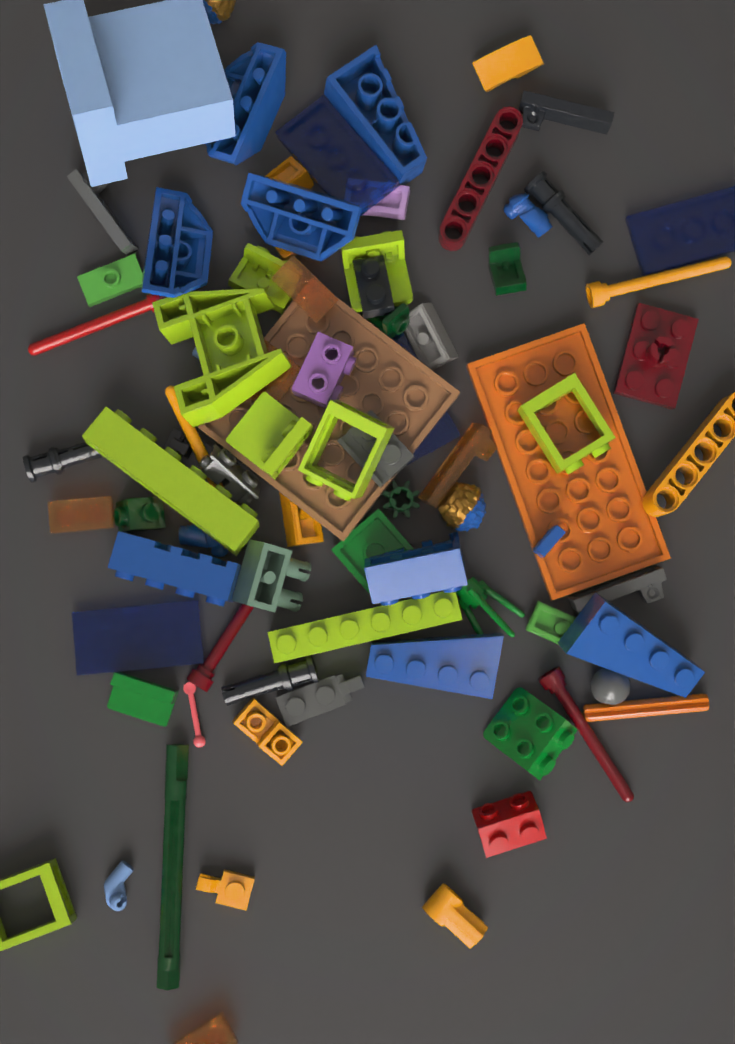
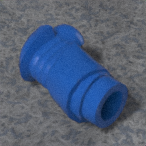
[503,193,553,238]
[179,524,228,557]

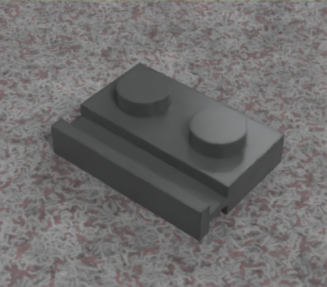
[337,410,415,489]

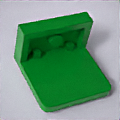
[483,687,577,780]

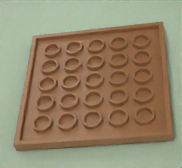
[196,278,460,542]

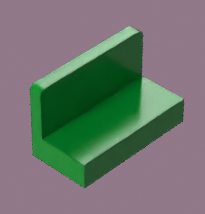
[107,672,179,727]

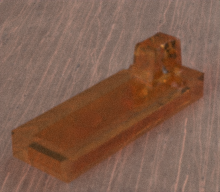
[418,423,497,508]

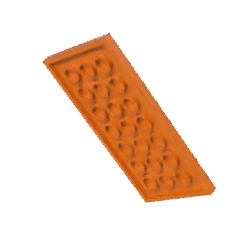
[466,323,671,601]

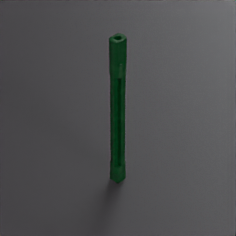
[157,744,189,991]

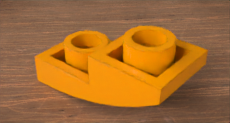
[472,35,544,92]
[232,698,303,766]

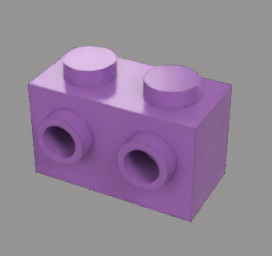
[291,331,357,409]

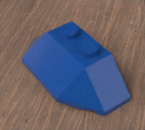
[205,42,286,165]
[241,172,362,261]
[142,187,213,298]

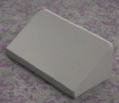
[404,303,458,370]

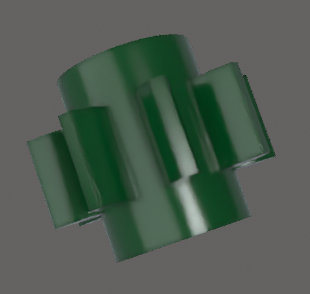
[382,481,420,519]

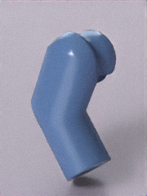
[104,860,134,911]

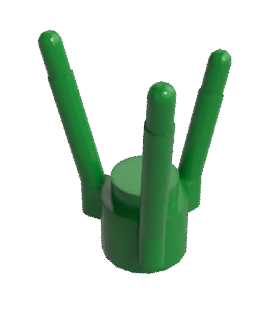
[456,576,525,637]

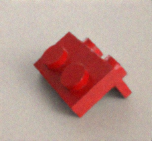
[471,791,547,858]

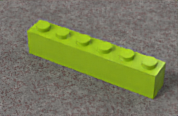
[82,407,260,556]
[267,591,462,664]

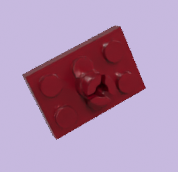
[613,303,699,410]

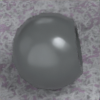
[590,667,630,705]

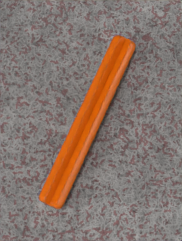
[583,693,709,722]

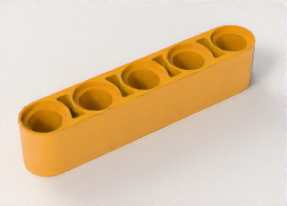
[642,392,735,517]

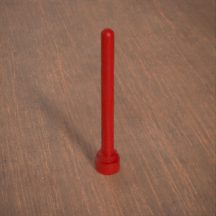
[28,294,166,356]

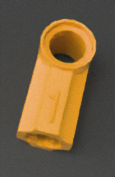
[422,883,488,949]

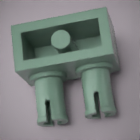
[232,539,311,613]

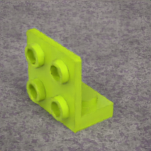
[226,392,314,480]

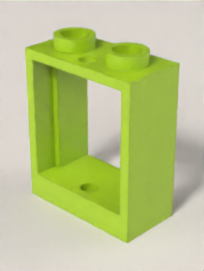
[517,373,616,475]
[298,400,395,501]
[0,858,77,951]

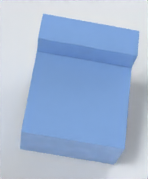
[43,0,236,187]

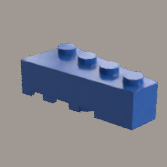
[324,45,427,186]
[108,531,242,607]
[558,592,705,698]
[366,632,504,699]

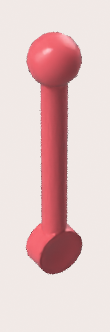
[183,682,206,748]

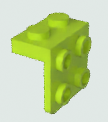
[341,230,413,313]

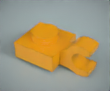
[196,869,255,911]

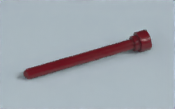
[186,604,254,692]
[538,666,634,802]

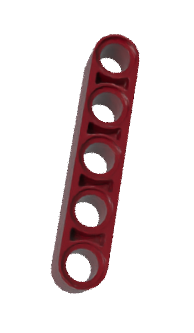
[438,106,523,251]

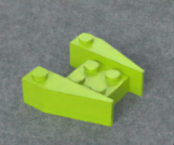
[152,288,292,428]

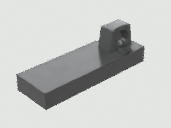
[67,169,139,256]
[568,565,667,612]

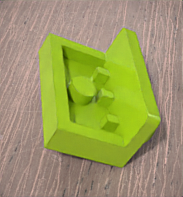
[228,243,303,314]

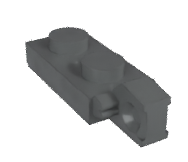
[275,674,365,727]

